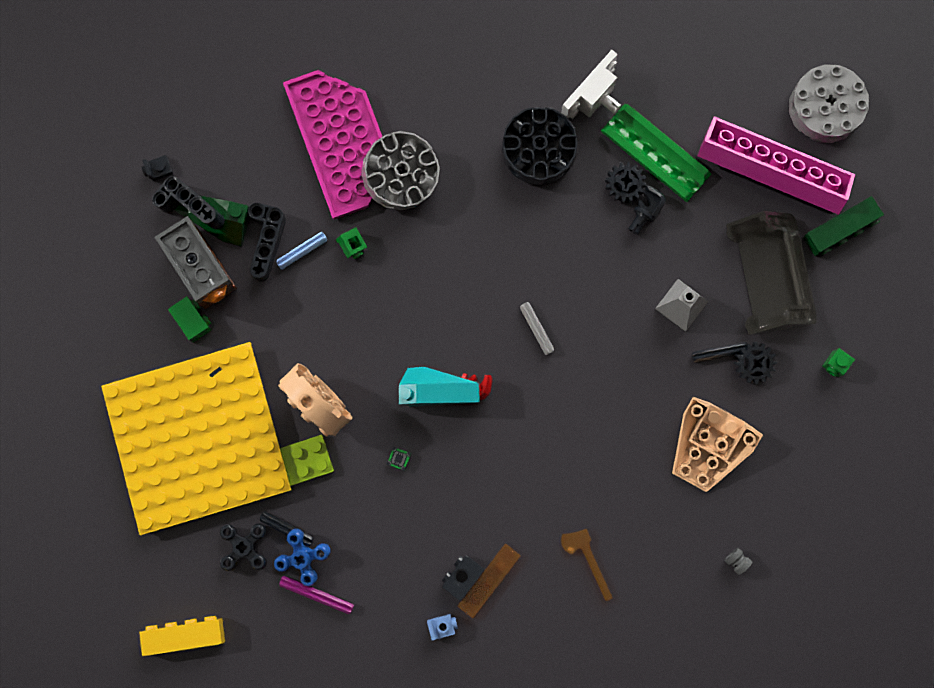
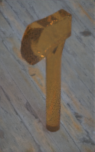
[561,529,613,601]

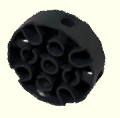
[502,107,578,185]

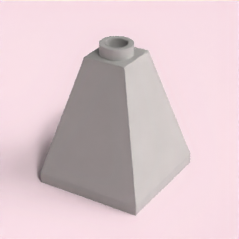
[655,279,709,332]

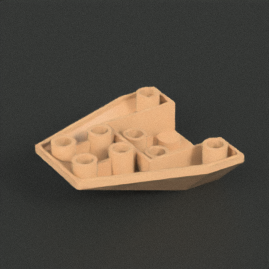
[672,397,763,492]

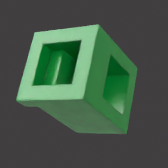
[336,227,367,259]

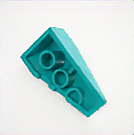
[399,367,480,406]

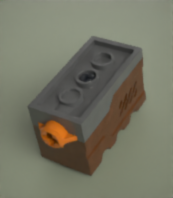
[155,216,237,309]

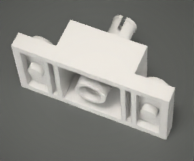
[561,50,621,119]

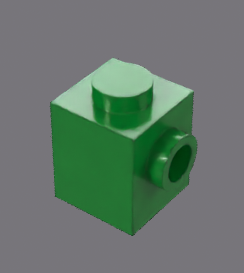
[822,348,855,378]

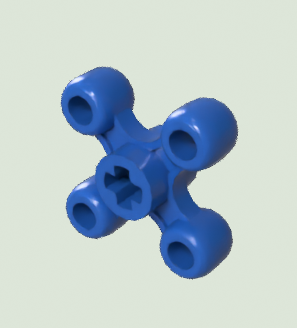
[274,529,331,586]

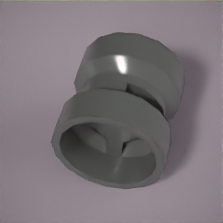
[724,547,753,575]

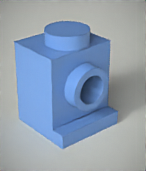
[427,614,458,640]

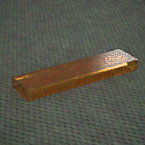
[458,543,521,618]

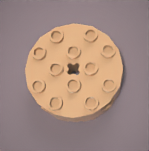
[278,363,352,436]

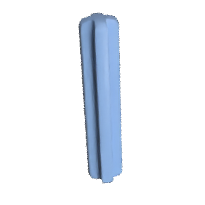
[276,232,327,269]

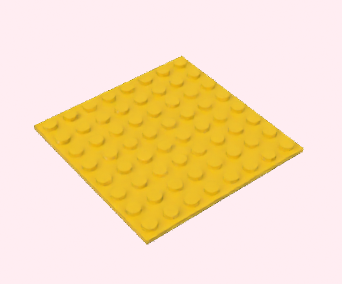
[101,342,291,535]

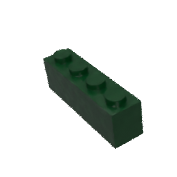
[803,196,884,256]

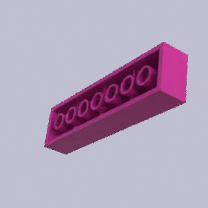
[697,116,855,215]

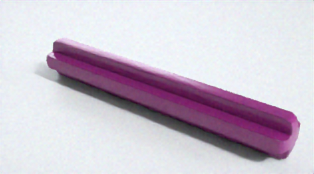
[279,576,354,614]

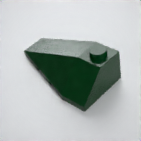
[175,196,250,247]

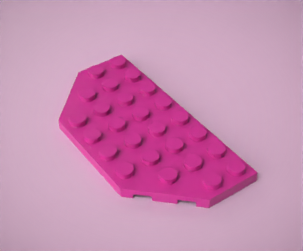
[283,70,382,220]

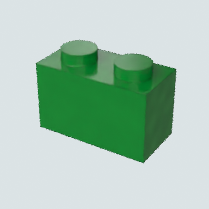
[168,296,212,343]

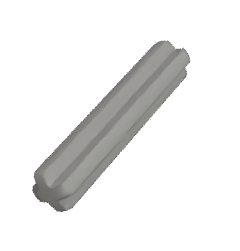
[520,302,554,355]

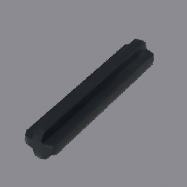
[692,342,747,362]
[259,512,314,546]

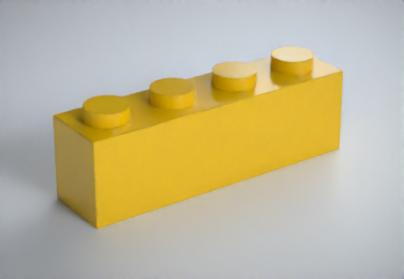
[139,616,225,656]

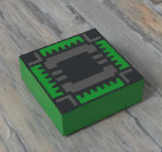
[386,446,412,472]

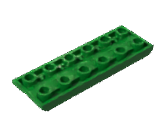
[601,104,711,202]

